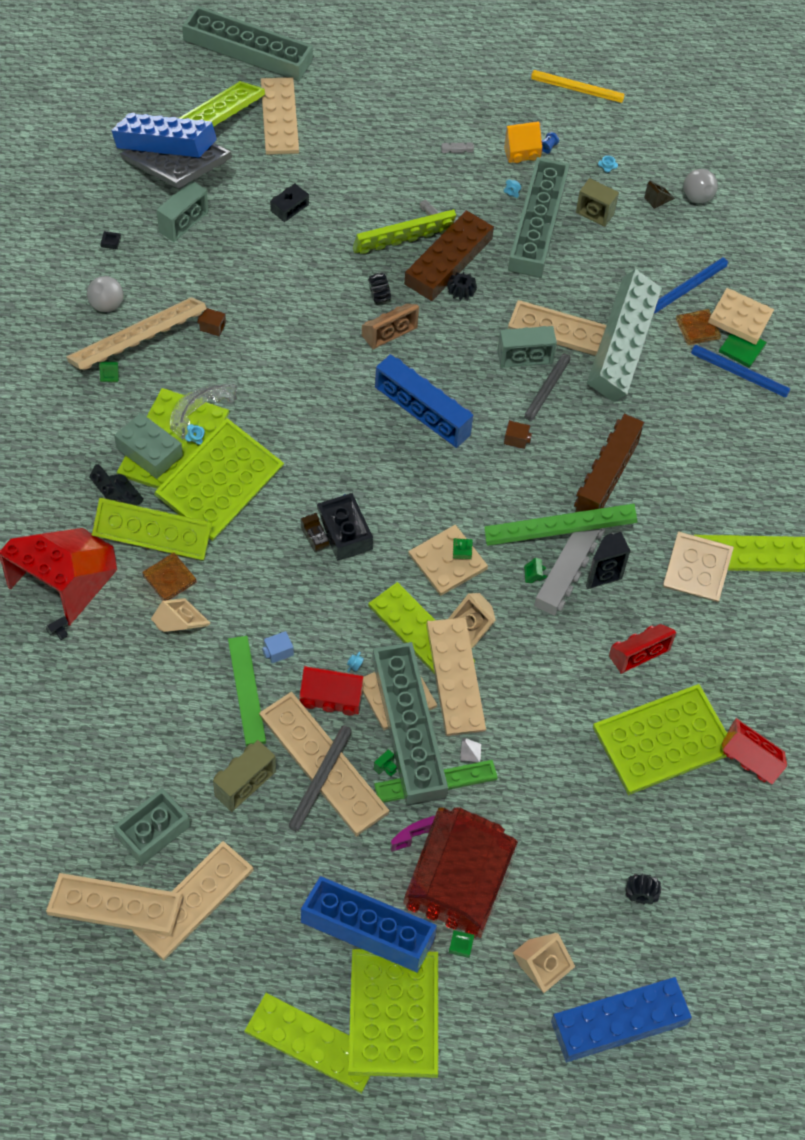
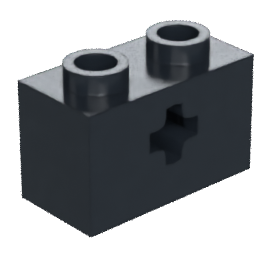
[270,183,309,223]

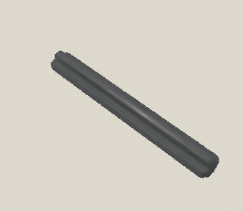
[524,353,571,421]

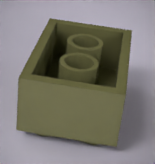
[213,740,276,812]

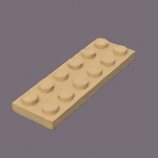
[261,78,299,155]
[508,300,606,356]
[426,617,486,736]
[133,841,254,961]
[46,873,182,936]

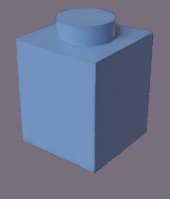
[262,631,294,663]

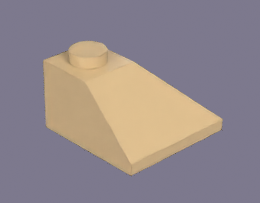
[448,593,496,649]
[151,598,210,632]
[513,933,575,993]

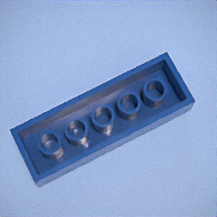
[111,113,217,157]
[375,354,473,448]
[301,876,437,973]
[551,977,692,1063]

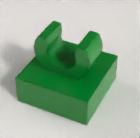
[99,362,119,382]
[453,538,473,560]
[524,557,547,583]
[373,749,397,777]
[449,930,474,958]

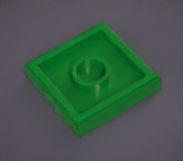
[719,334,767,368]

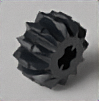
[447,272,477,301]
[368,273,391,303]
[625,873,662,905]

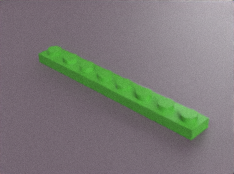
[484,503,638,546]

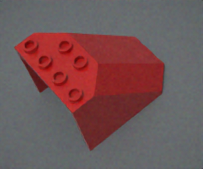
[0,528,117,626]

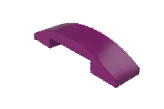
[390,814,471,852]

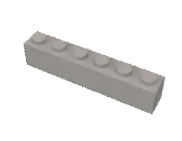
[534,528,606,616]

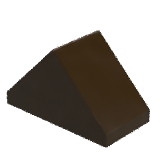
[644,180,675,209]

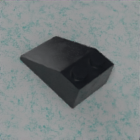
[317,493,373,561]

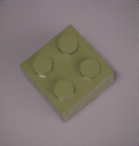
[576,178,619,227]

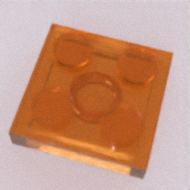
[676,309,721,346]
[142,553,197,601]

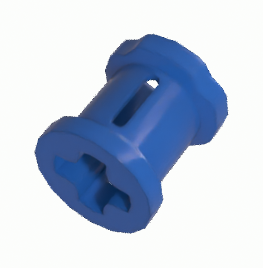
[542,132,559,154]

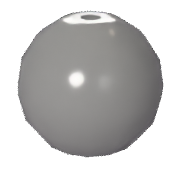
[683,169,718,204]
[86,276,124,312]

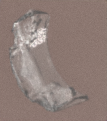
[170,384,237,440]

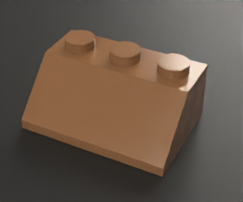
[361,304,419,349]

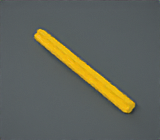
[531,70,625,103]

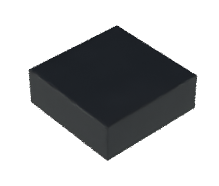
[100,231,121,250]

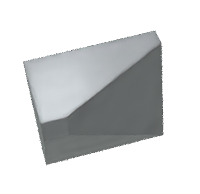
[460,738,481,763]

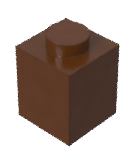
[197,308,226,337]
[504,420,532,449]

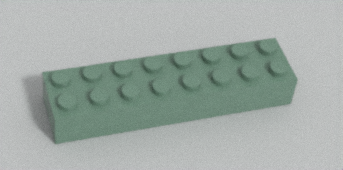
[182,5,313,81]
[508,157,570,278]
[587,269,662,402]
[372,642,448,805]

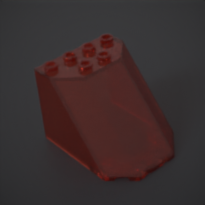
[403,807,518,938]

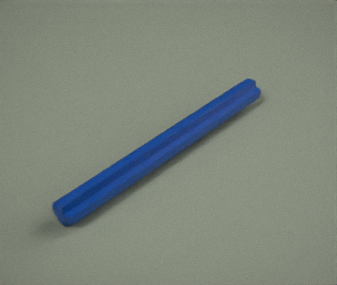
[654,257,728,313]
[691,345,790,397]

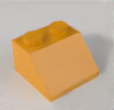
[504,122,542,163]

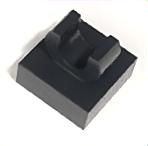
[46,616,68,640]

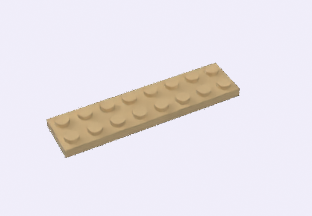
[66,297,207,370]
[259,692,389,837]

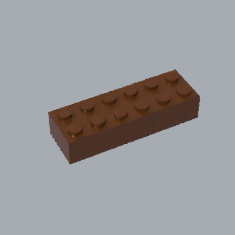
[404,210,494,301]
[574,413,644,512]

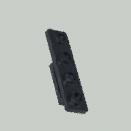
[89,464,144,505]

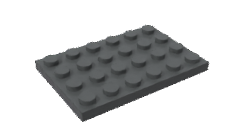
[120,143,232,188]

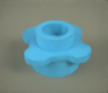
[598,156,618,172]
[504,179,521,198]
[185,424,205,445]
[347,652,364,672]

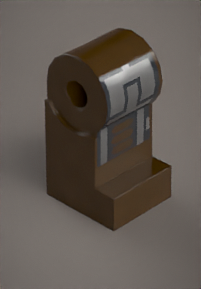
[301,513,330,552]

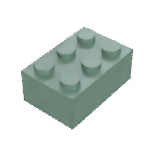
[157,181,208,242]
[497,326,557,368]
[114,412,183,479]
[113,788,190,866]

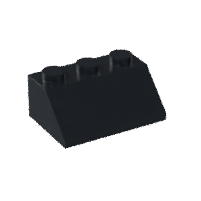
[586,532,631,590]

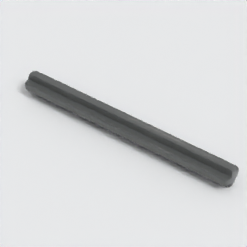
[289,725,351,832]

